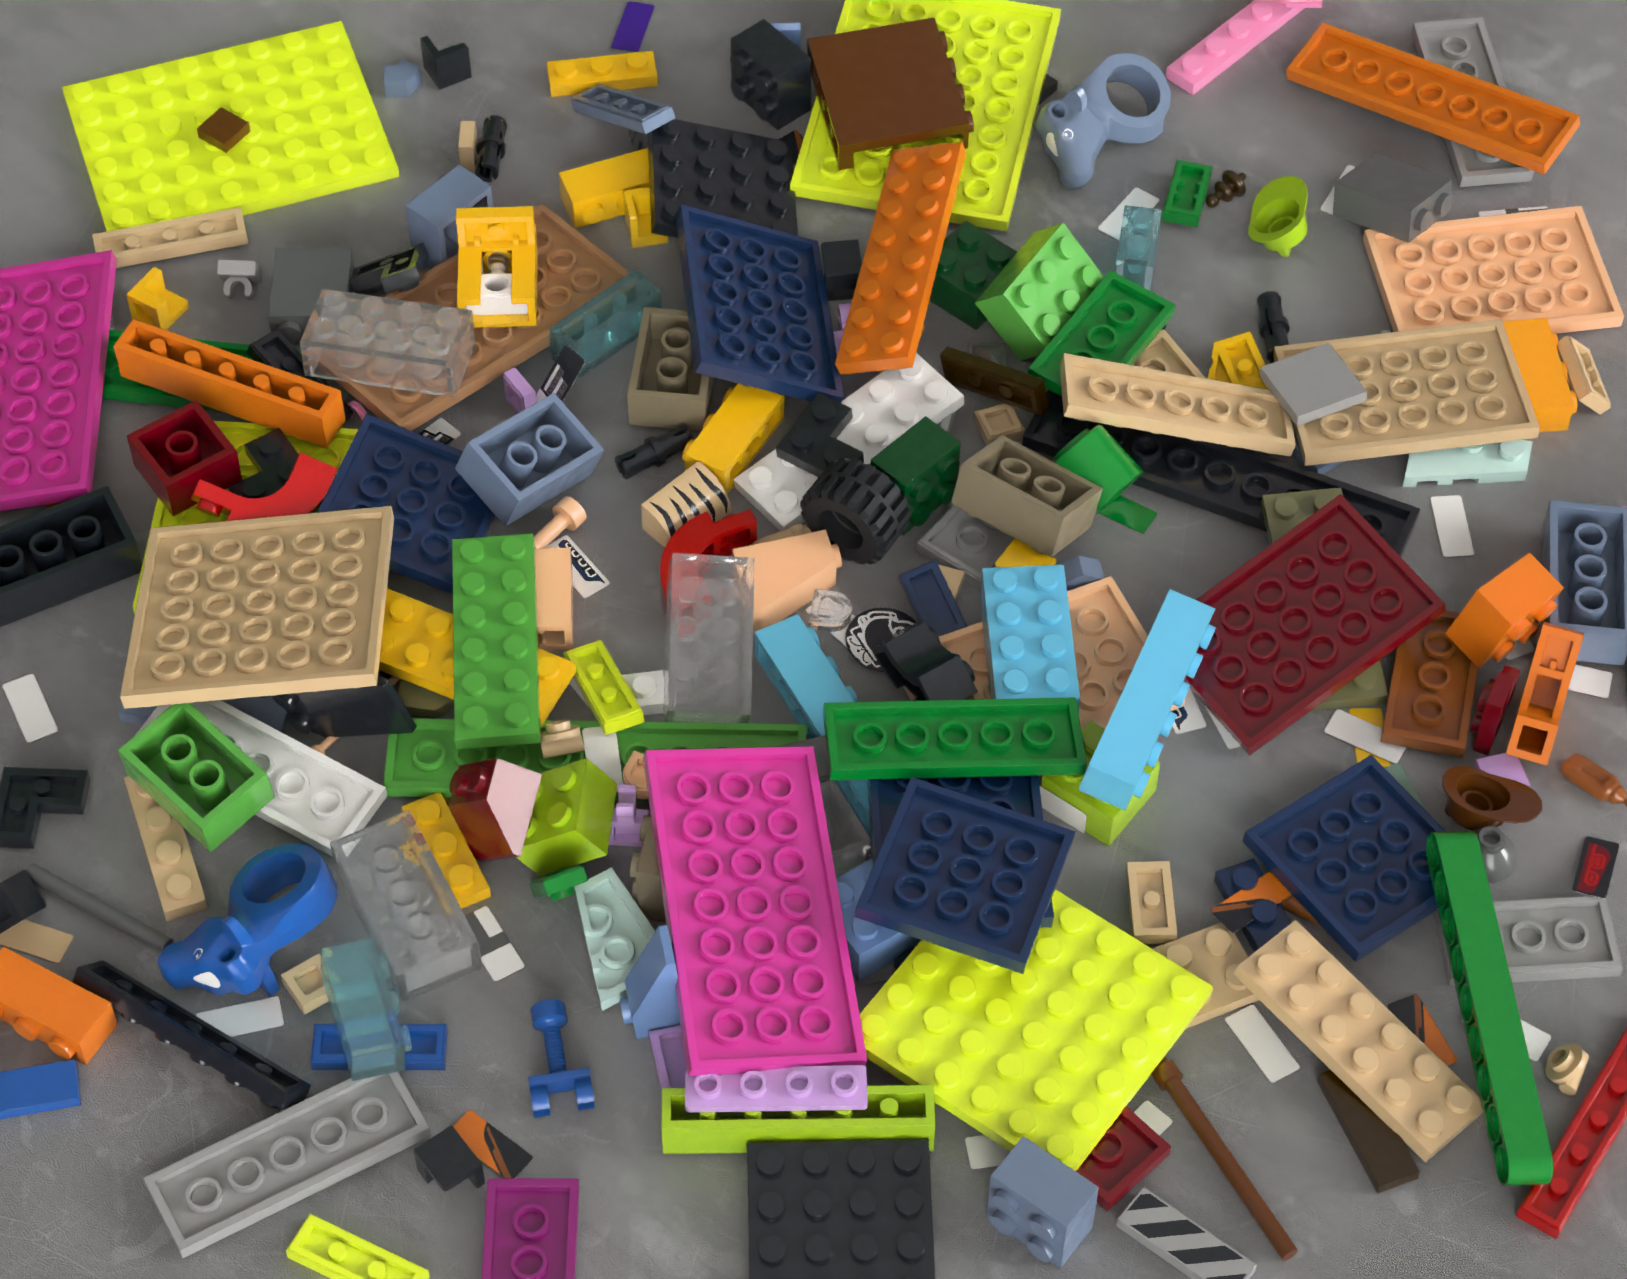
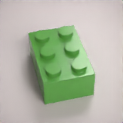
[975,222,1104,361]
[118,703,275,853]

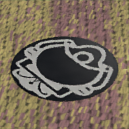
[845,608,917,672]

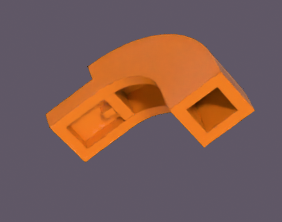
[1506,622,1584,766]

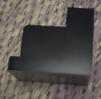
[420,36,472,90]
[821,239,862,301]
[0,870,46,934]
[414,1125,485,1192]

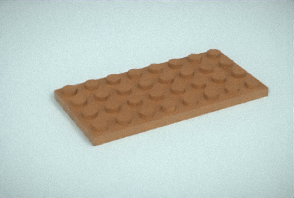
[304,203,640,431]

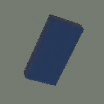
[899,559,968,637]

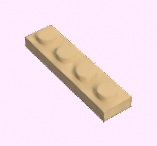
[92,207,248,268]
[124,776,208,922]

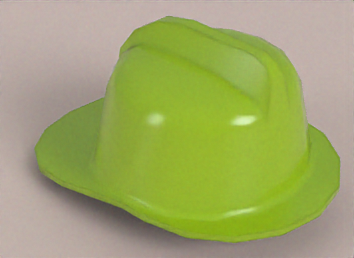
[1248,176,1308,258]

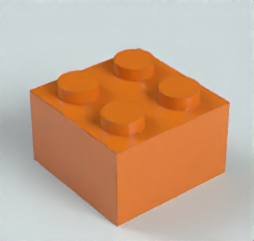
[1445,552,1564,669]

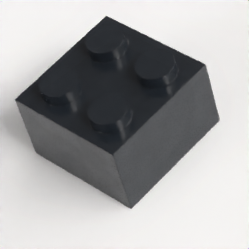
[730,19,811,130]

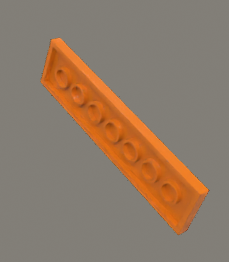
[1286,22,1580,175]
[835,142,966,375]

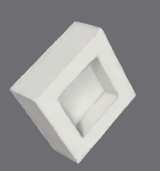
[622,670,668,715]

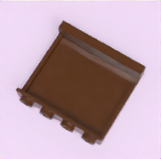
[807,18,974,170]

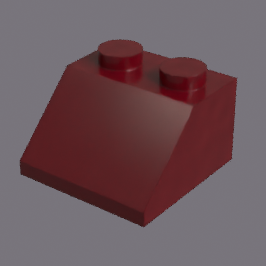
[449,758,542,862]

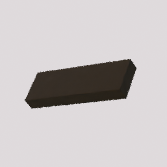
[940,346,1049,416]
[1317,1070,1420,1194]

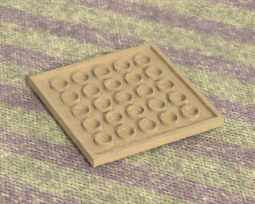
[120,506,394,709]

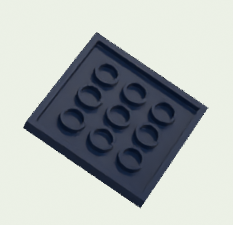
[317,414,495,594]
[1242,755,1446,962]
[854,777,1076,974]

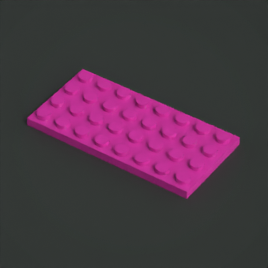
[0,250,117,512]
[643,746,867,1076]

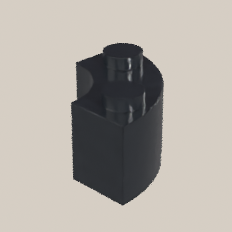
[870,621,978,701]

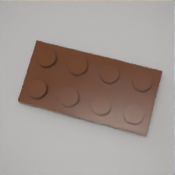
[1380,611,1478,758]

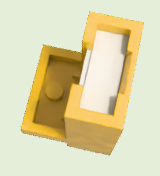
[456,206,538,328]

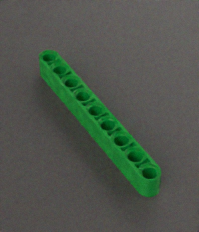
[1426,831,1553,1186]

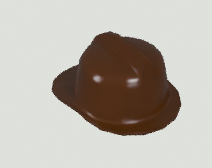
[1442,766,1542,830]

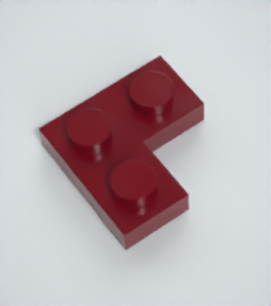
[1470,665,1521,756]

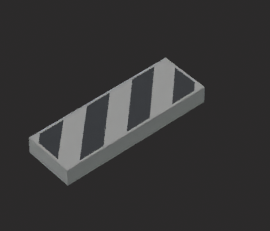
[1116,1187,1257,1279]

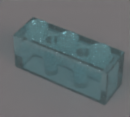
[549,269,662,380]
[321,938,412,1081]

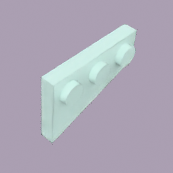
[1402,440,1532,487]
[574,867,655,1011]

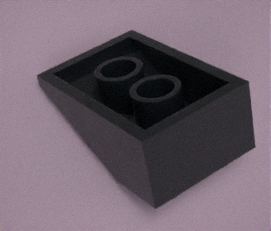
[272,675,417,738]

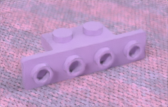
[685,1065,868,1112]

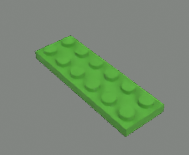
[452,533,541,749]

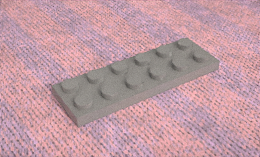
[1411,17,1534,187]
[143,1059,431,1259]

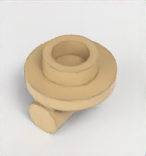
[540,719,584,759]
[1545,1044,1589,1096]

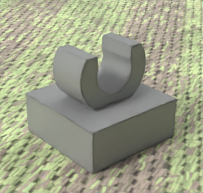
[217,260,262,299]

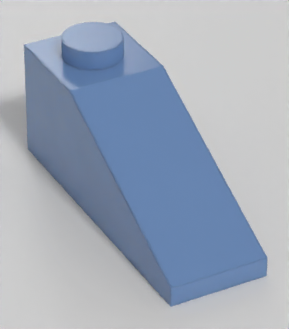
[619,925,681,1039]

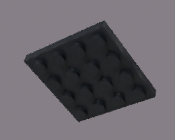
[647,119,798,238]
[747,1139,935,1279]

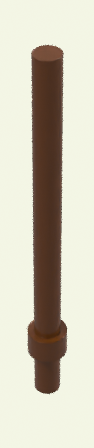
[1151,1056,1298,1261]

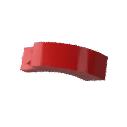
[191,453,338,521]
[660,509,757,632]

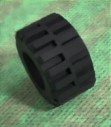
[800,457,911,564]

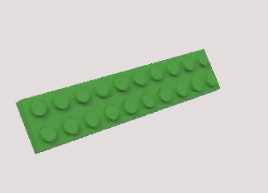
[383,718,807,801]

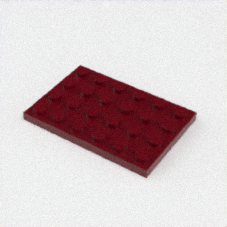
[1148,494,1446,756]

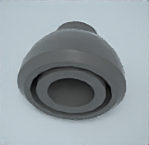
[1471,826,1516,883]

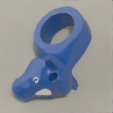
[157,844,338,997]

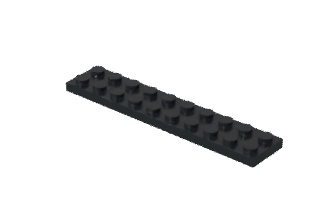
[1022,389,1420,557]

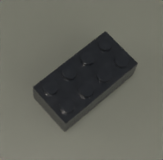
[0,486,142,627]

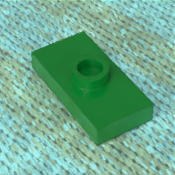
[1161,160,1213,228]
[529,865,588,902]

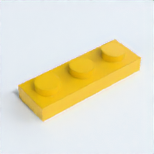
[547,51,658,97]
[401,793,491,913]

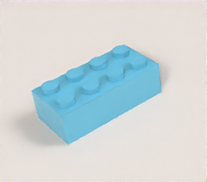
[980,565,1080,714]

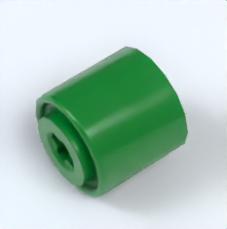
[1053,425,1143,516]

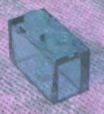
[1115,205,1162,291]

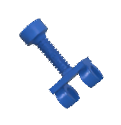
[528,999,595,1118]

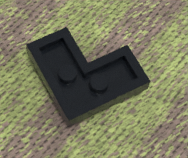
[350,243,429,293]
[776,393,864,477]
[228,428,299,499]
[0,767,90,849]

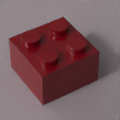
[127,400,243,516]

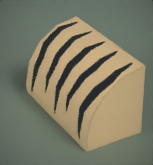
[641,461,732,547]

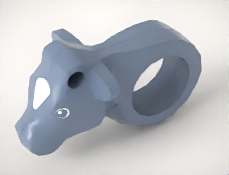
[1035,53,1171,190]

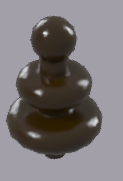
[1206,170,1246,208]

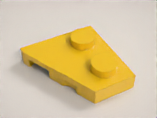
[1208,331,1269,390]

